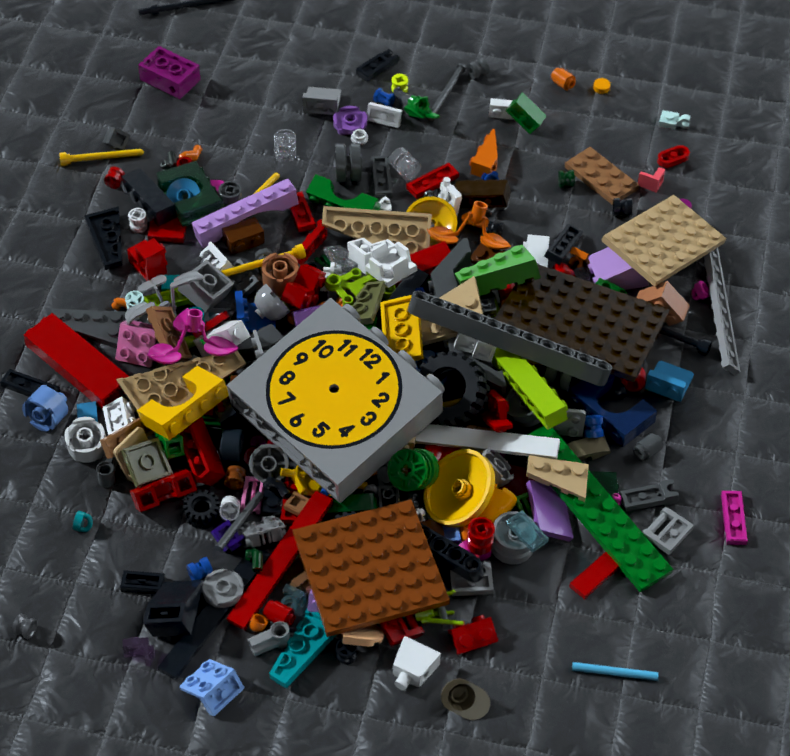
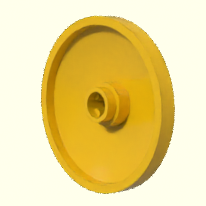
[424,449,495,528]

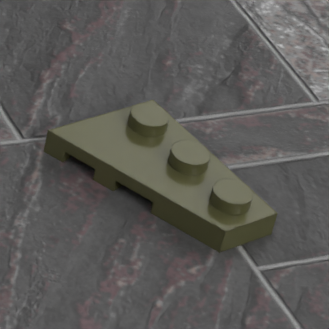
[352,280,386,325]

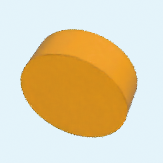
[593,78,611,94]

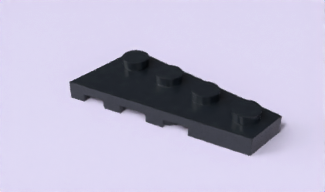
[84,206,123,270]

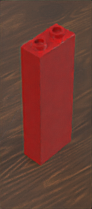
[23,313,130,410]

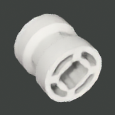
[128,208,148,233]
[219,496,240,521]

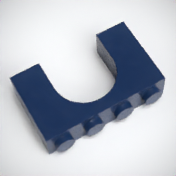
[567,374,657,447]

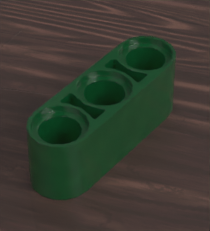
[322,493,379,522]

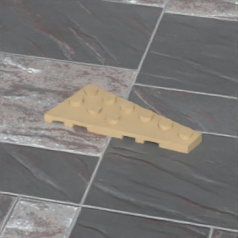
[322,206,432,254]
[420,276,484,346]
[116,351,246,410]

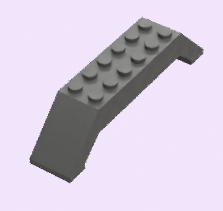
[428,238,507,398]

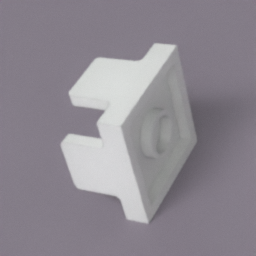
[365,242,417,288]

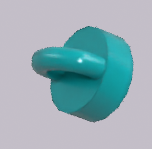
[72,511,93,532]

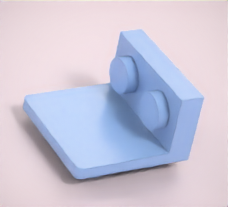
[180,659,245,716]

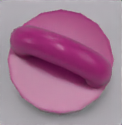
[691,281,710,300]

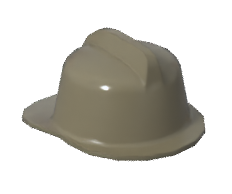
[441,679,490,720]

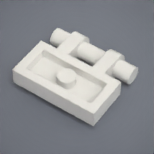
[438,177,462,216]

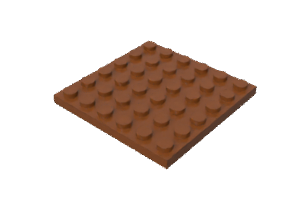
[293,499,450,637]

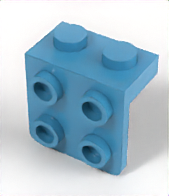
[645,361,694,402]

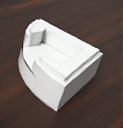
[379,196,392,211]

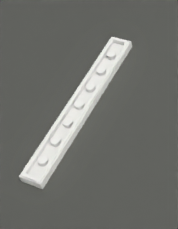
[415,424,560,459]

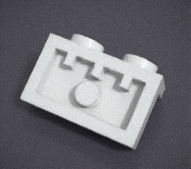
[489,98,514,120]
[103,397,136,435]

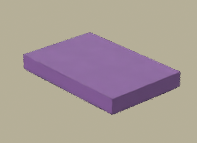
[526,480,573,542]

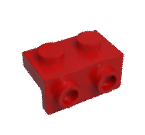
[448,614,498,654]

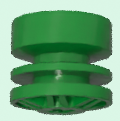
[387,448,439,491]

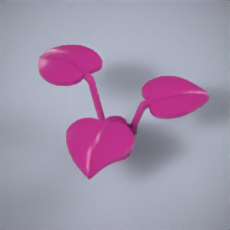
[147,308,238,364]

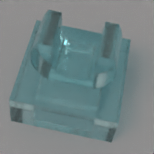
[281,583,306,611]

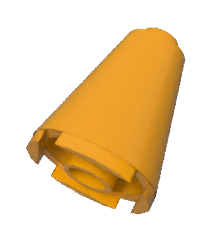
[479,483,517,523]

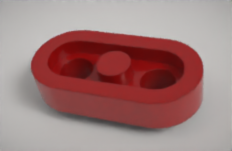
[657,145,690,168]

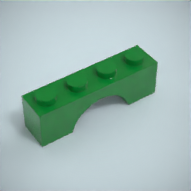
[306,174,381,210]

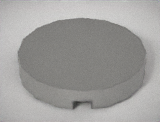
[202,569,244,608]

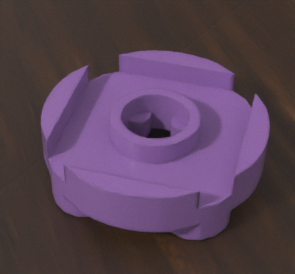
[333,106,367,135]

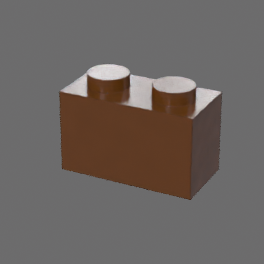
[222,217,265,255]

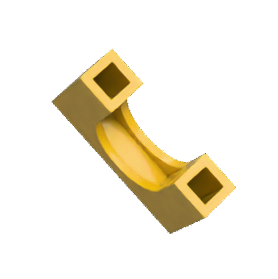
[137,366,229,441]

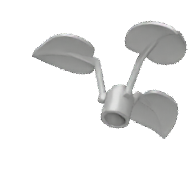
[125,271,205,325]

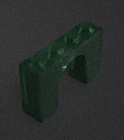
[156,161,224,227]

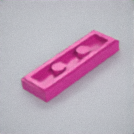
[721,491,748,545]

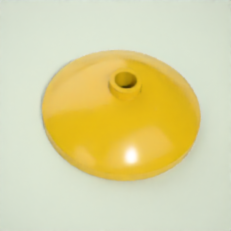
[406,196,458,247]

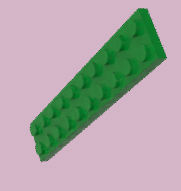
[526,426,673,593]

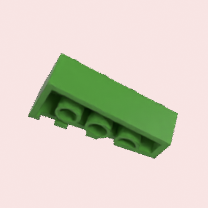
[454,245,541,296]

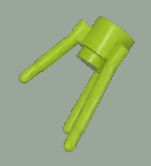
[415,590,464,625]

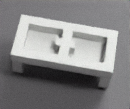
[199,242,234,277]

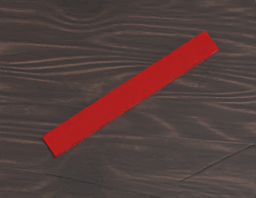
[227,491,333,631]

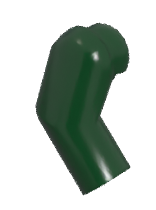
[245,548,263,573]

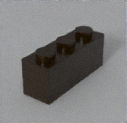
[455,179,511,208]

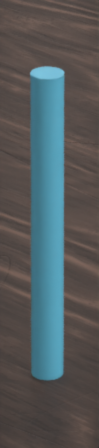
[572,662,659,681]

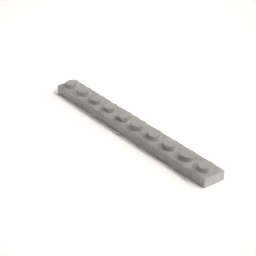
[704,248,741,376]

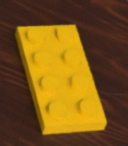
[380,295,424,361]

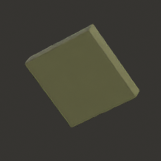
[121,437,173,488]

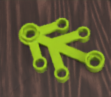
[324,268,396,306]

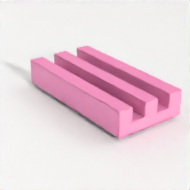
[240,476,264,514]

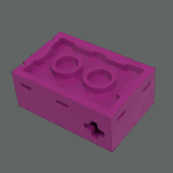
[138,46,201,99]

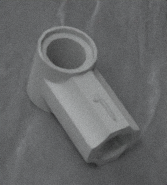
[248,621,290,657]

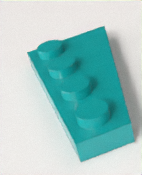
[269,608,336,689]

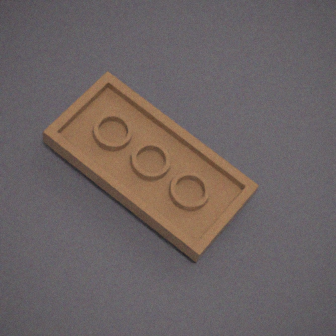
[565,147,639,205]

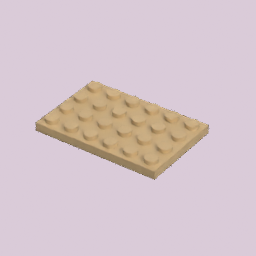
[601,195,727,287]

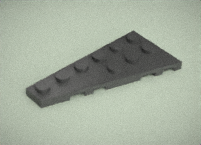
[51,308,159,348]

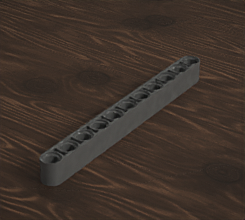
[407,291,612,386]

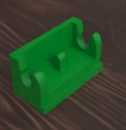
[505,92,547,134]

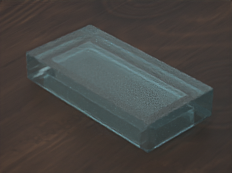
[506,510,549,553]

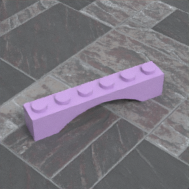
[192,178,299,248]

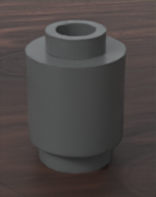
[633,433,663,460]

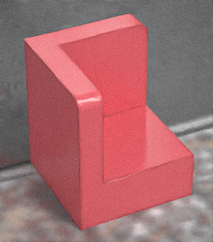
[638,167,665,193]

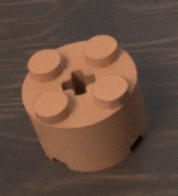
[262,252,299,297]

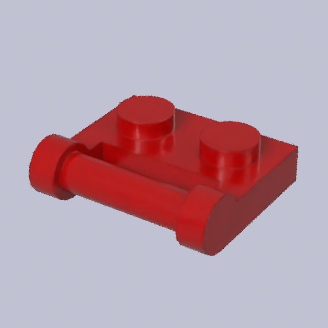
[379,614,425,646]

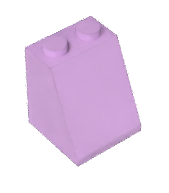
[587,247,649,290]

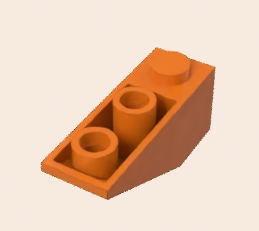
[469,129,498,180]

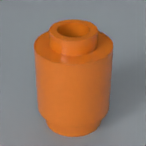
[551,68,576,90]

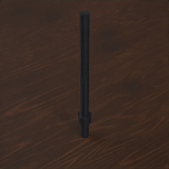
[138,0,230,15]

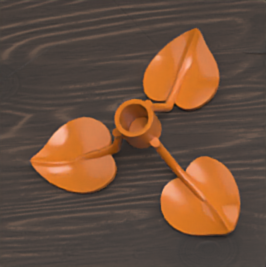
[427,201,511,250]

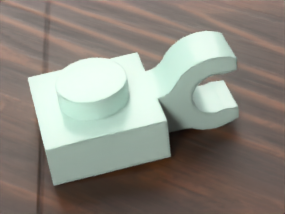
[659,110,690,130]

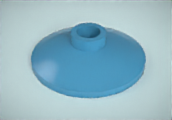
[166,178,201,214]

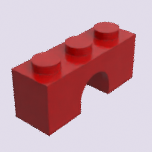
[130,469,197,512]

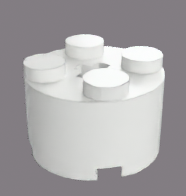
[65,417,106,463]

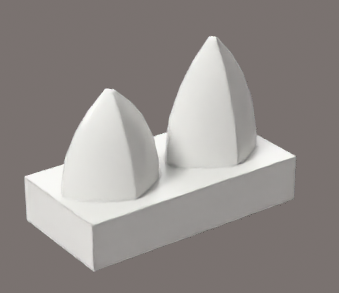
[367,102,402,128]

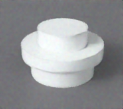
[351,129,368,145]

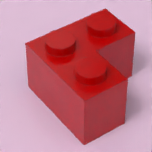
[127,238,167,281]
[280,264,326,309]

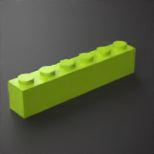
[491,347,568,430]

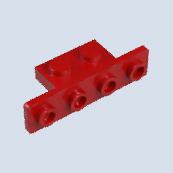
[477,389,513,433]

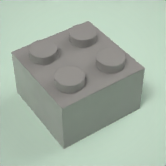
[177,260,234,314]

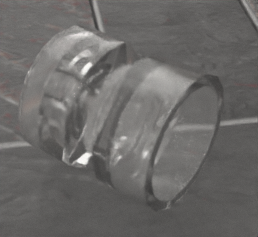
[274,129,297,162]
[389,147,421,180]

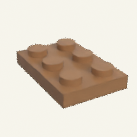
[146,306,192,361]

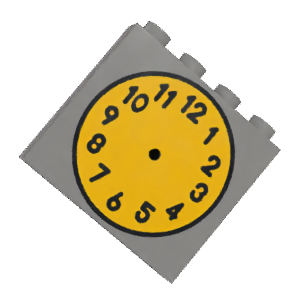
[226,298,445,503]

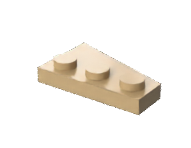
[526,455,589,502]

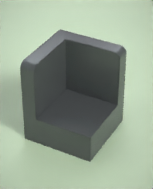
[103,127,130,150]

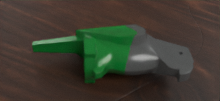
[393,87,440,119]

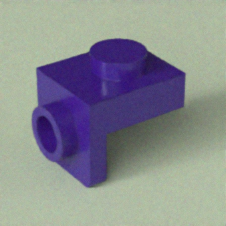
[211,520,245,552]

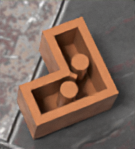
[636,281,690,326]

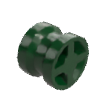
[558,170,575,188]

